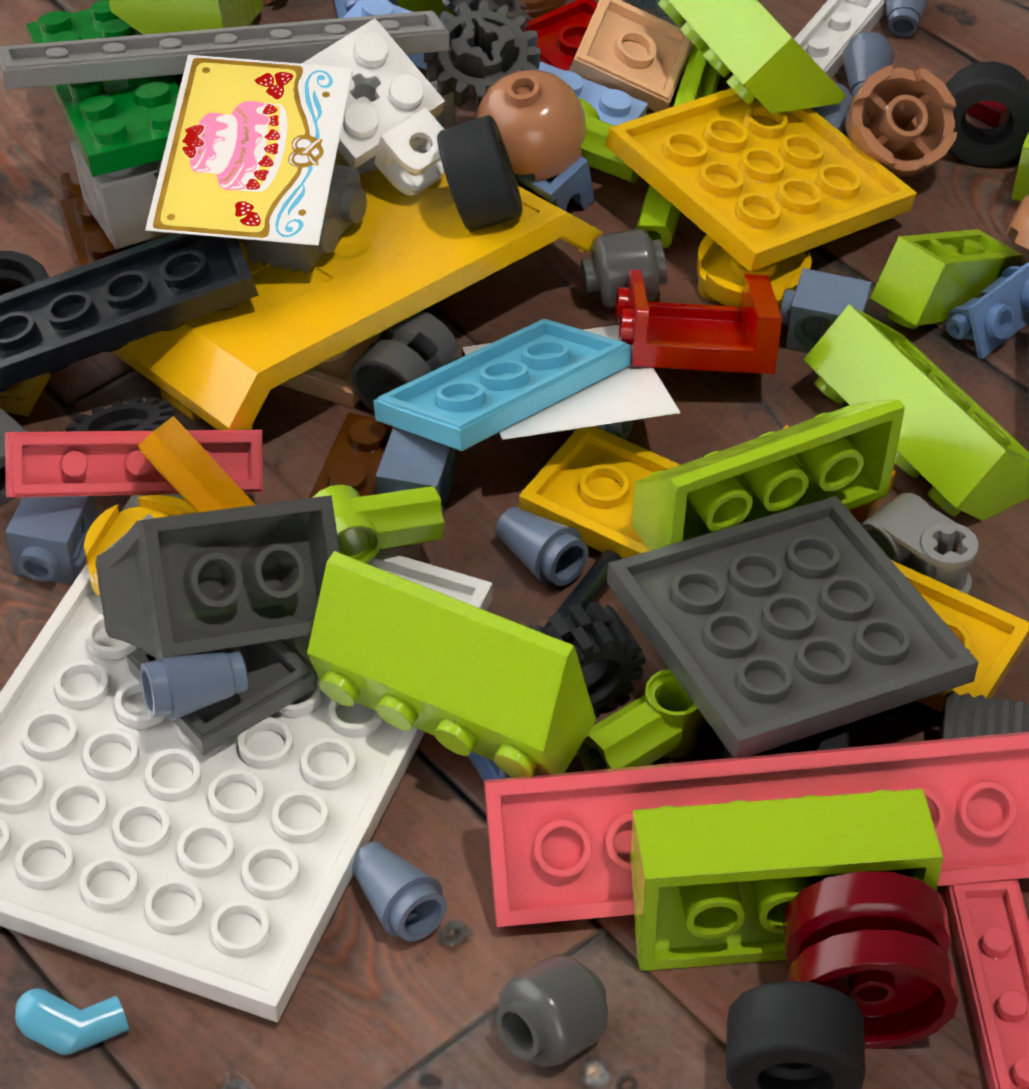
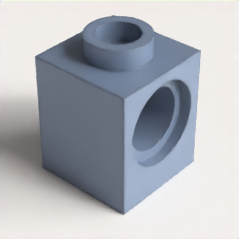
[780,268,872,353]
[376,427,455,515]
[5,496,98,585]

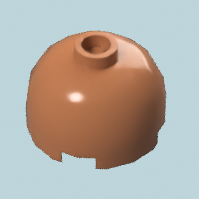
[845,65,957,178]
[476,69,587,181]

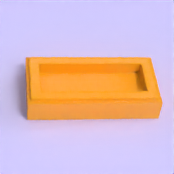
[138,416,255,513]

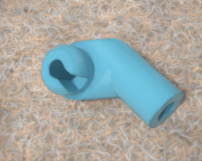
[15,988,129,1055]

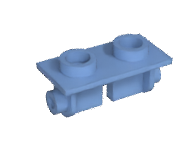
[945,262,1029,359]

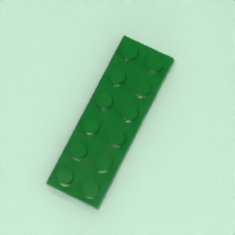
[26,0,180,177]

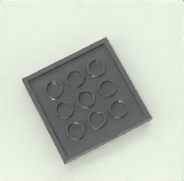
[607,496,978,758]

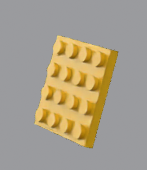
[605,88,917,272]

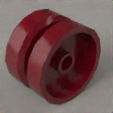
[783,871,958,1049]

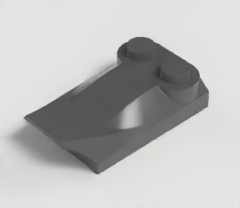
[95,495,340,659]

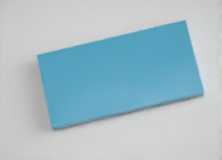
[373,319,632,451]

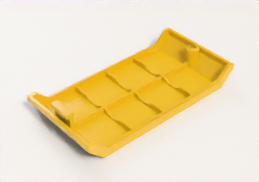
[112,169,602,430]

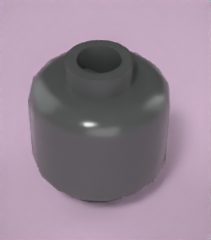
[581,229,668,309]
[496,955,608,1068]

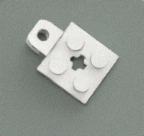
[302,18,445,196]

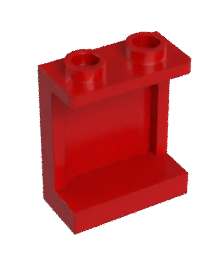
[615,269,782,374]

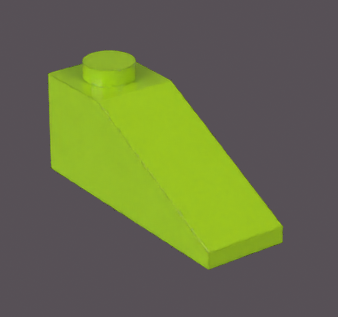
[870,229,1023,329]

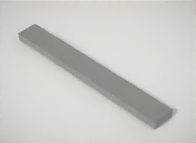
[0,11,449,90]

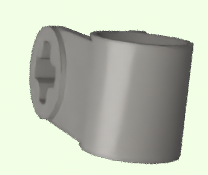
[861,493,979,595]

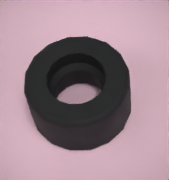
[946,61,1029,168]
[437,115,523,231]
[726,981,865,1089]

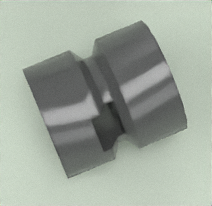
[351,311,459,412]

